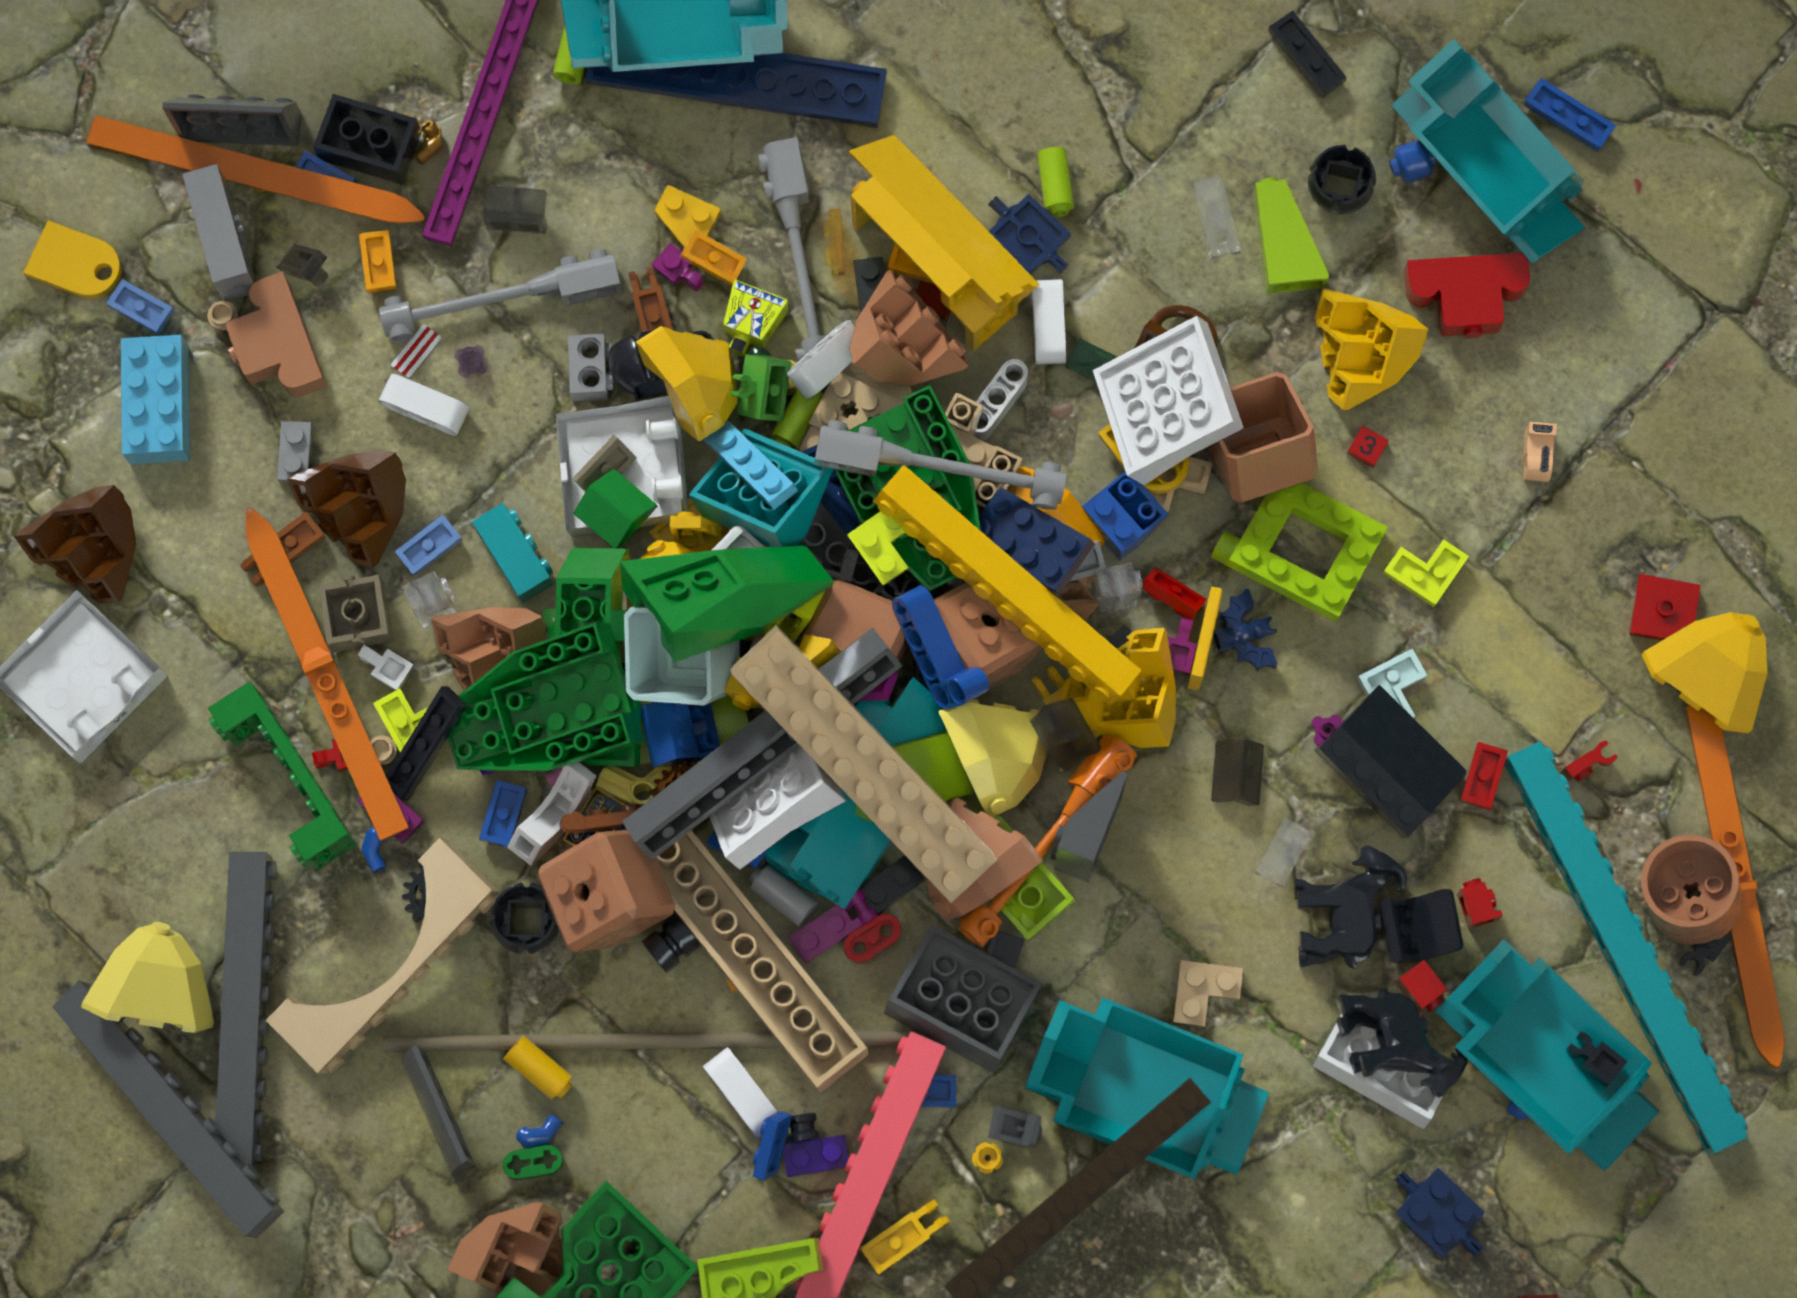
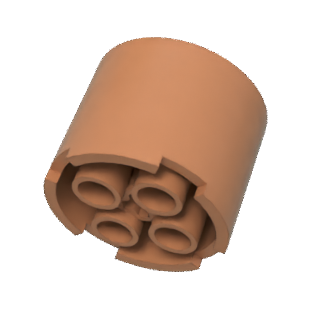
[1641,835,1743,946]

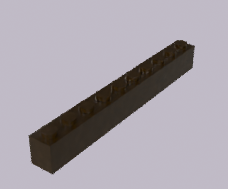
[945,1077,1211,1298]

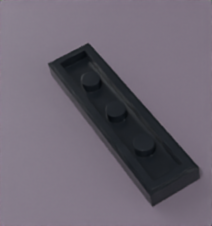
[386,686,468,801]

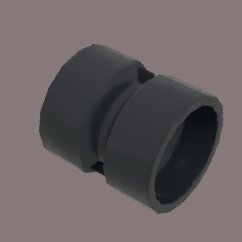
[641,914,701,973]

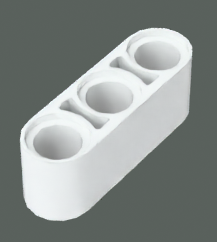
[1032,279,1066,365]
[787,320,855,399]
[974,359,1028,441]
[378,374,470,436]
[703,1047,777,1139]

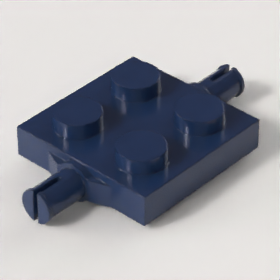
[988,194,1071,275]
[1393,1168,1485,1260]

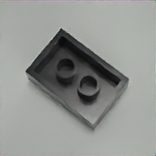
[313,94,422,185]

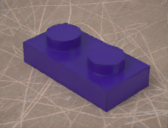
[783,1135,849,1178]

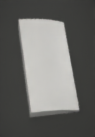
[1313,1013,1443,1130]

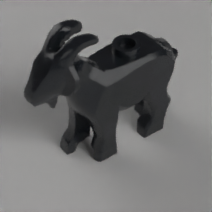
[1294,845,1408,969]
[1336,989,1468,1098]

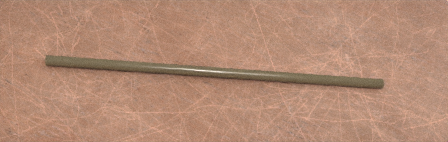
[382,1030,917,1052]

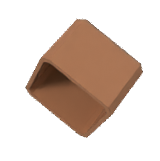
[1206,372,1318,503]
[801,579,910,674]
[934,582,1041,689]
[538,830,675,952]

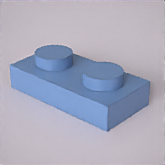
[106,279,175,336]
[394,515,463,577]

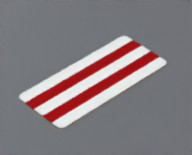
[391,325,441,378]

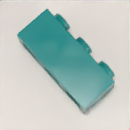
[472,503,554,604]

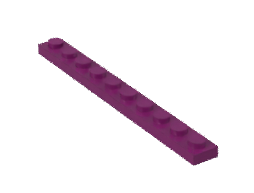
[422,0,539,247]

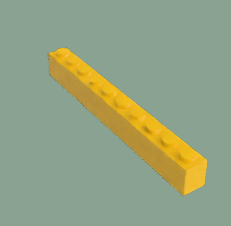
[873,465,1141,706]

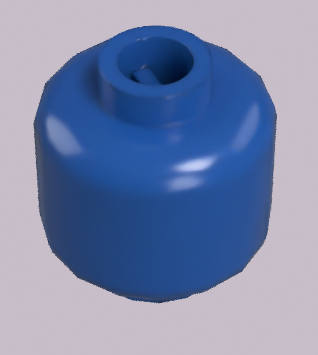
[1389,140,1436,183]

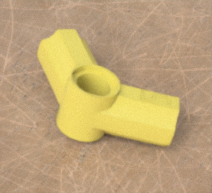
[596,765,681,808]

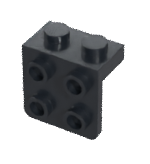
[1380,889,1464,963]

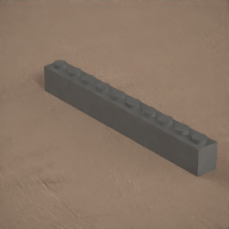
[622,627,902,861]
[216,852,277,1169]
[52,981,285,1238]

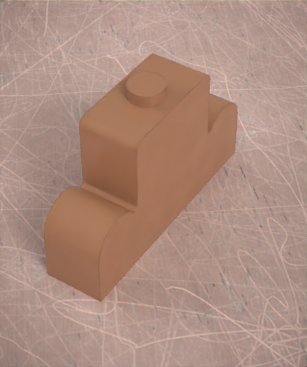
[226,271,327,397]

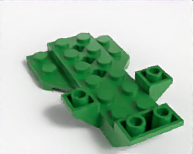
[543,548,641,767]
[495,1180,699,1298]

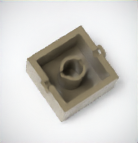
[318,575,393,653]

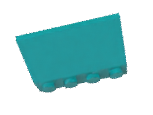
[689,428,833,547]

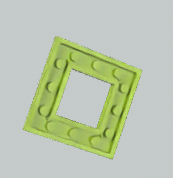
[1226,483,1388,623]

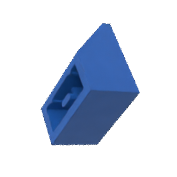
[1082,471,1168,561]
[641,702,720,768]

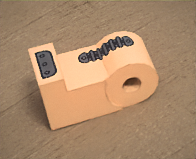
[1523,421,1557,482]

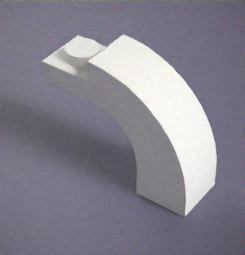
[507,762,596,866]

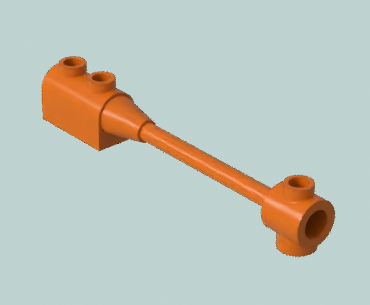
[958,735,1137,948]

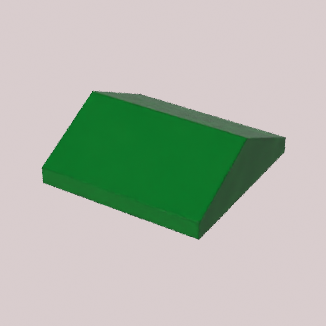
[573,469,658,549]

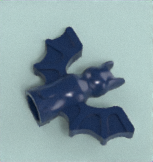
[1213,589,1277,671]

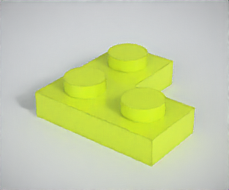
[847,511,909,586]
[1383,539,1469,608]
[373,688,428,752]

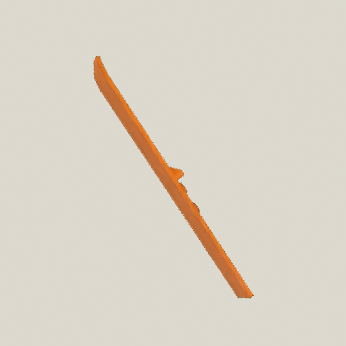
[86,115,425,224]
[245,507,409,841]
[1685,706,1784,1069]

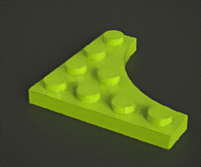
[697,1238,823,1298]

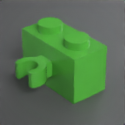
[731,354,791,421]

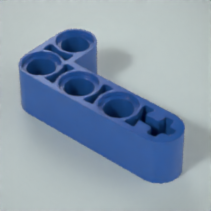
[892,586,989,709]

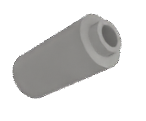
[749,865,818,927]

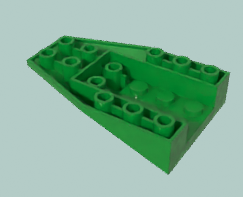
[834,385,981,591]
[620,545,833,662]
[448,622,645,771]

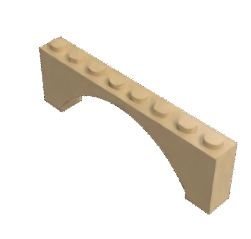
[266,838,499,1073]

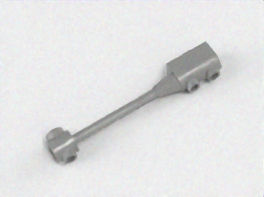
[758,137,826,361]
[379,249,623,343]
[814,420,1067,510]

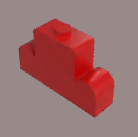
[1404,253,1530,338]

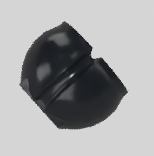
[1307,145,1377,215]
[609,331,667,401]
[490,883,559,954]

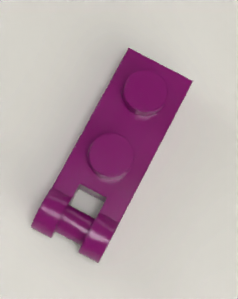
[789,889,878,964]

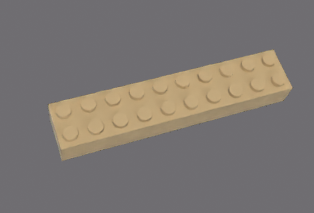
[730,625,998,903]
[656,830,869,1094]

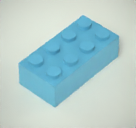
[121,335,190,464]

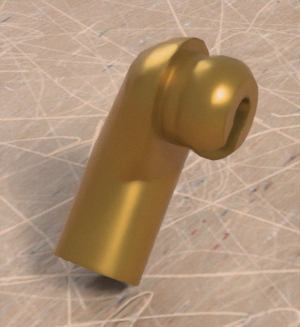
[413,120,442,165]

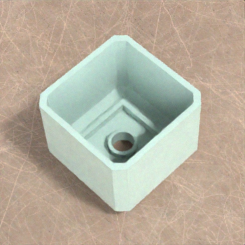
[624,605,740,705]

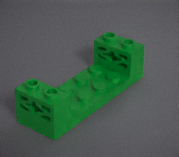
[208,681,358,872]

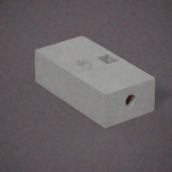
[182,164,256,301]

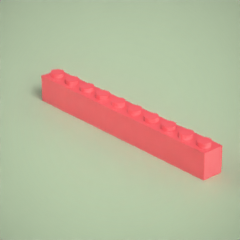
[793,1032,946,1298]

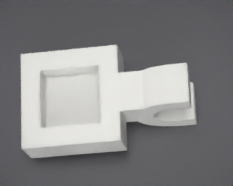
[357,645,414,691]

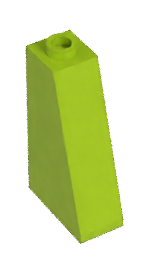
[1253,177,1329,294]

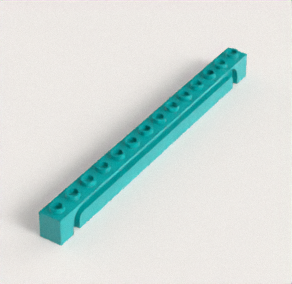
[1504,741,1748,1156]

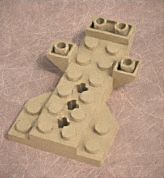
[797,361,1023,510]

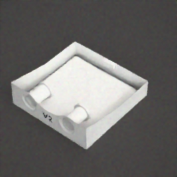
[1093,316,1243,485]
[556,396,689,536]
[0,590,167,764]
[710,746,846,869]

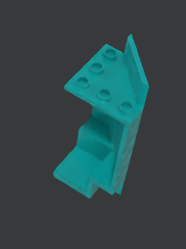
[561,0,788,72]
[1391,39,1586,264]
[765,677,947,909]
[1435,939,1660,1171]
[1025,997,1269,1179]

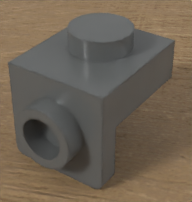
[988,1107,1042,1147]

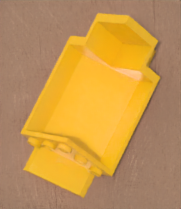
[849,135,1040,352]

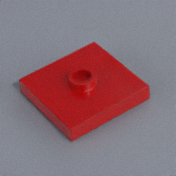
[1629,574,1701,641]

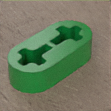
[502,1145,564,1180]

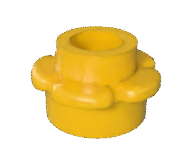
[972,1142,1003,1174]

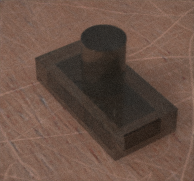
[277,244,328,287]

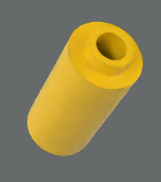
[503,1035,573,1100]

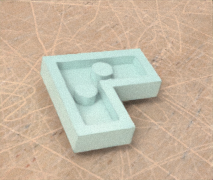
[1357,649,1427,718]

